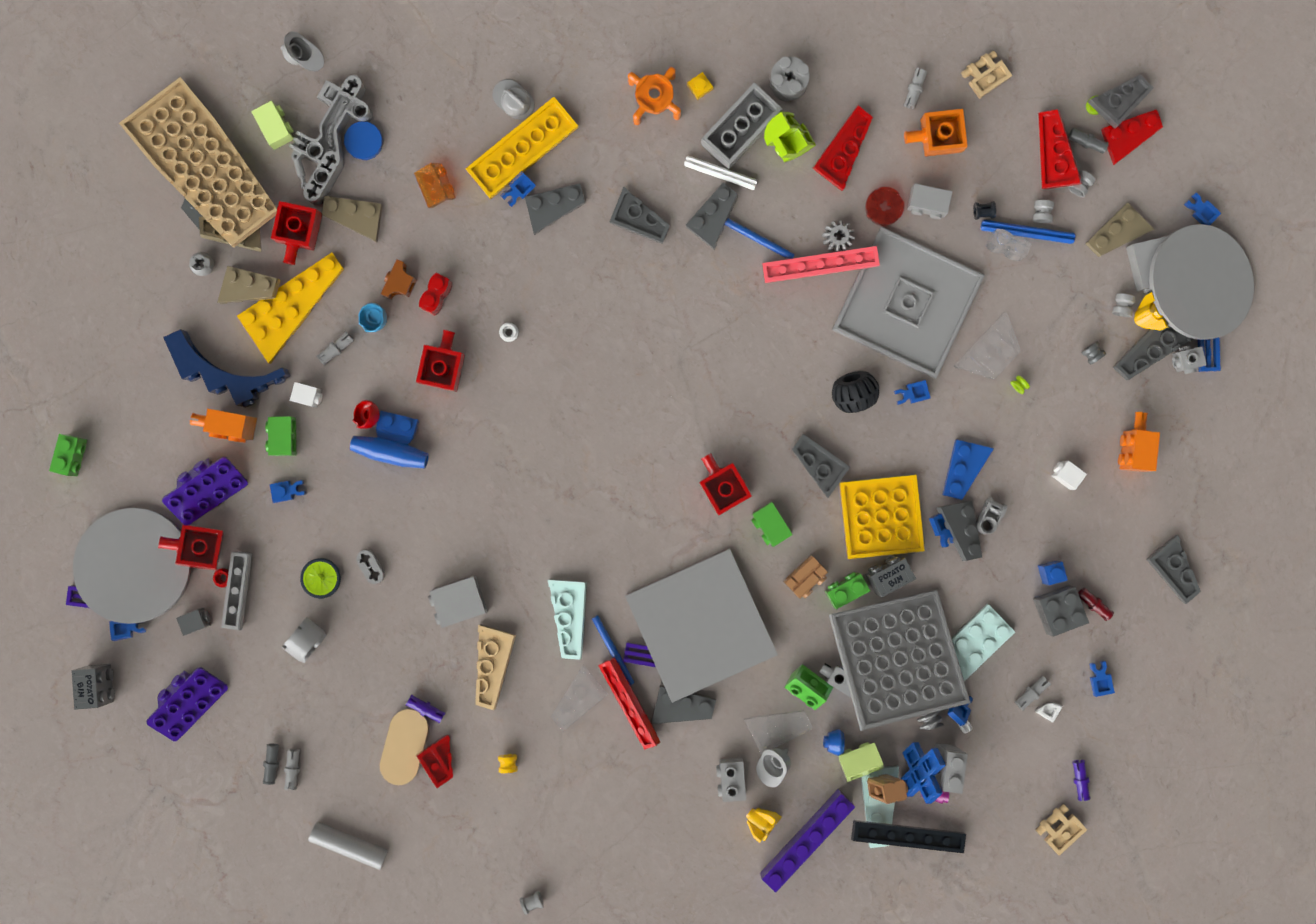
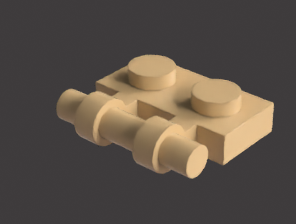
[961,51,1012,99]
[1035,804,1087,856]

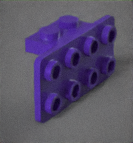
[162,457,248,525]
[146,667,228,741]

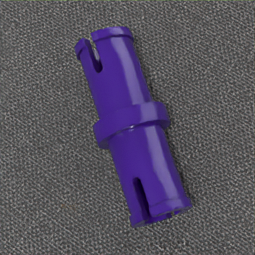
[406,695,446,723]
[1072,760,1091,801]

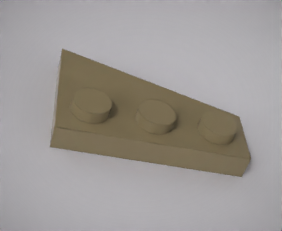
[322,196,383,242]
[1085,203,1155,257]

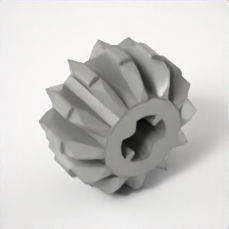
[822,220,855,252]

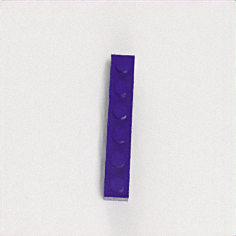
[760,789,855,893]

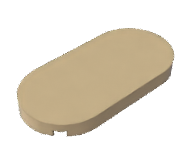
[380,708,429,785]

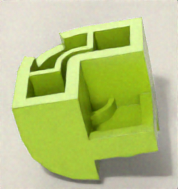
[764,112,816,162]

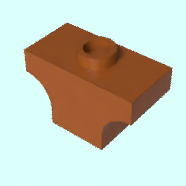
[381,259,417,300]

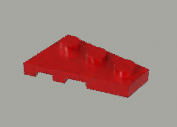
[1101,109,1163,165]

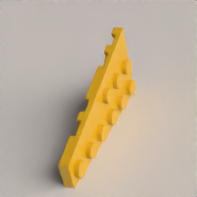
[237,252,344,364]

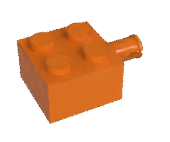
[904,109,968,157]
[190,408,257,443]
[1118,412,1160,472]

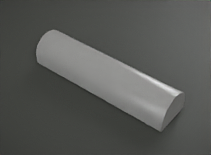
[221,551,253,630]
[308,822,389,870]

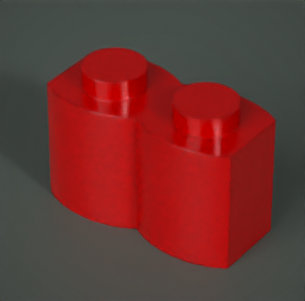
[419,272,452,316]

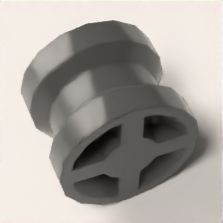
[1081,341,1107,365]

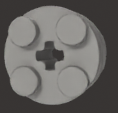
[770,56,810,102]
[281,617,327,663]

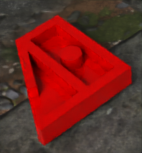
[416,734,453,788]

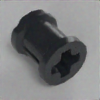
[973,201,996,220]

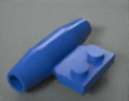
[350,411,429,469]

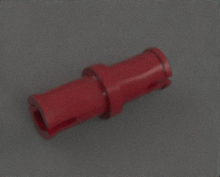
[1078,587,1114,621]

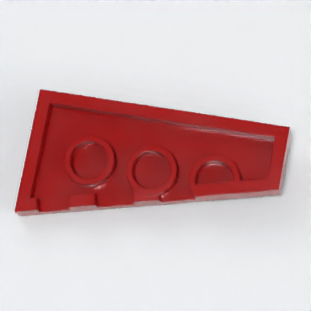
[812,105,873,191]
[1038,109,1082,190]

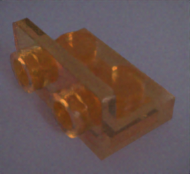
[414,163,456,208]

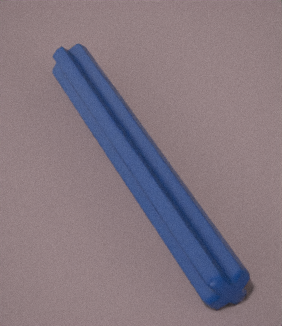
[980,220,1076,244]

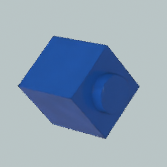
[1037,561,1068,585]

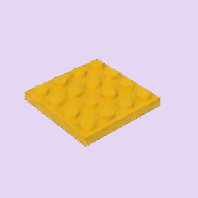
[839,475,925,559]

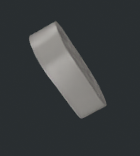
[356,550,385,584]

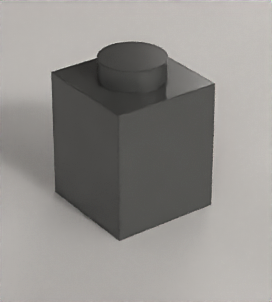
[176,608,211,636]

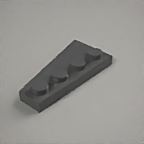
[1113,317,1193,380]

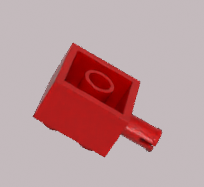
[271,201,322,265]
[416,330,465,392]
[699,453,752,516]
[158,525,224,571]

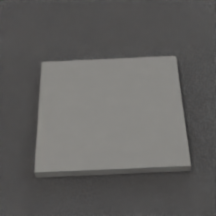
[832,226,985,379]
[625,549,778,703]

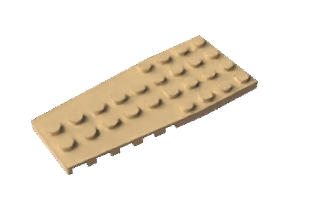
[119,77,277,247]

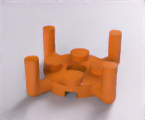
[628,67,681,125]

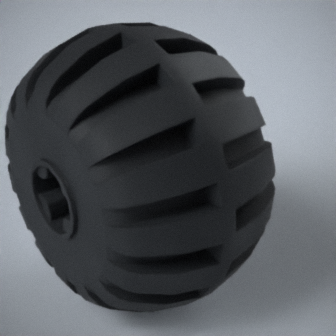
[832,371,879,413]

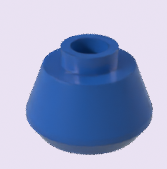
[823,729,845,756]

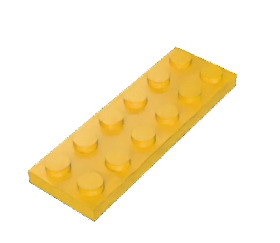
[465,97,579,200]

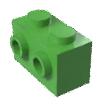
[49,434,87,476]
[825,572,870,610]
[784,664,833,710]

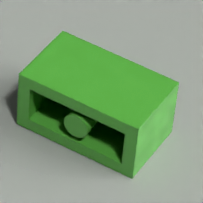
[265,416,297,456]
[751,502,793,547]

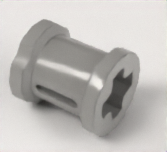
[520,891,544,915]

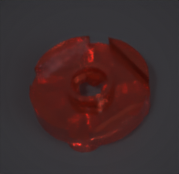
[865,187,904,226]

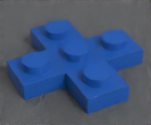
[901,742,946,804]

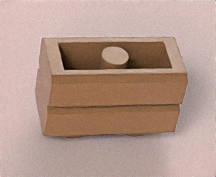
[783,555,828,599]
[867,774,908,804]

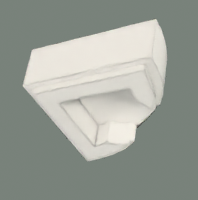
[1035,703,1063,723]

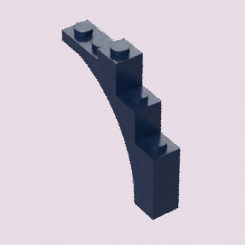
[163,329,290,408]

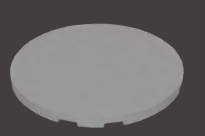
[1149,224,1254,340]
[73,508,191,624]

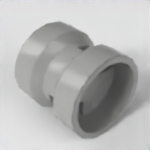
[1068,170,1095,197]
[1033,200,1054,223]
[1112,293,1136,317]

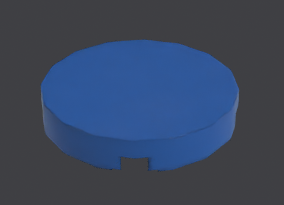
[344,121,383,160]

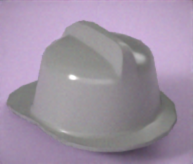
[281,31,324,72]
[492,79,534,120]
[756,748,791,787]

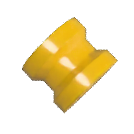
[498,754,518,773]

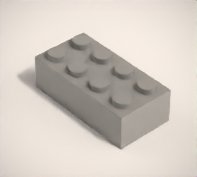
[701,83,782,169]

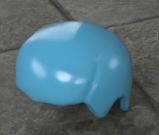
[358,303,388,332]

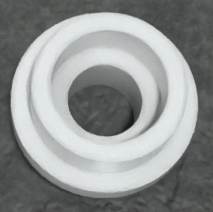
[499,323,519,342]

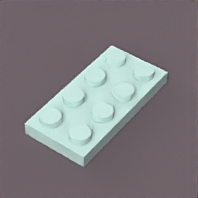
[952,604,1015,681]

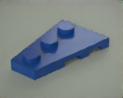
[942,440,994,500]

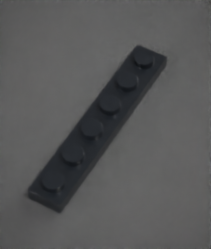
[851,820,966,853]

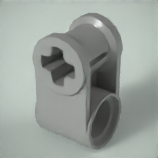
[976,497,1008,534]

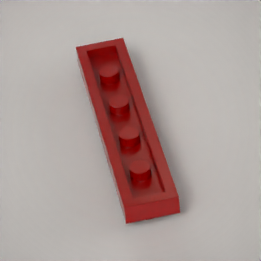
[598,657,660,750]

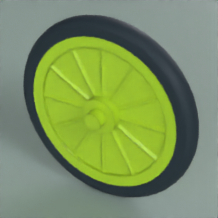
[300,558,341,599]

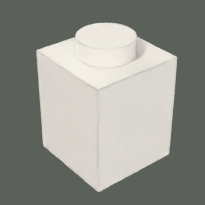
[289,382,323,408]
[1052,460,1087,490]

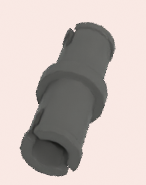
[1068,128,1109,154]
[263,743,279,785]

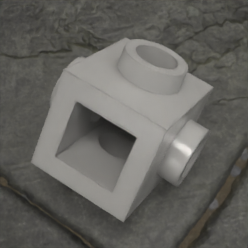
[1172,345,1207,374]

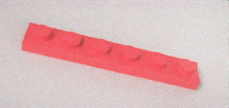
[762,246,880,283]

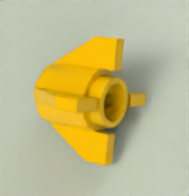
[1134,292,1168,330]
[746,807,782,843]

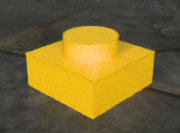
[687,72,713,100]

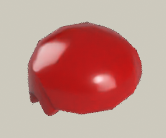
[352,400,380,429]

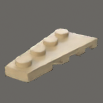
[476,625,516,710]

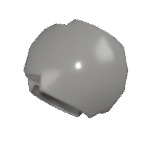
[189,252,214,276]

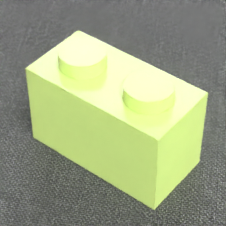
[251,101,294,150]
[838,742,884,782]

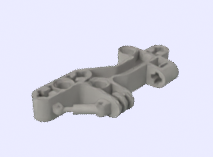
[289,75,373,205]

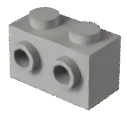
[906,184,952,219]
[716,758,746,802]

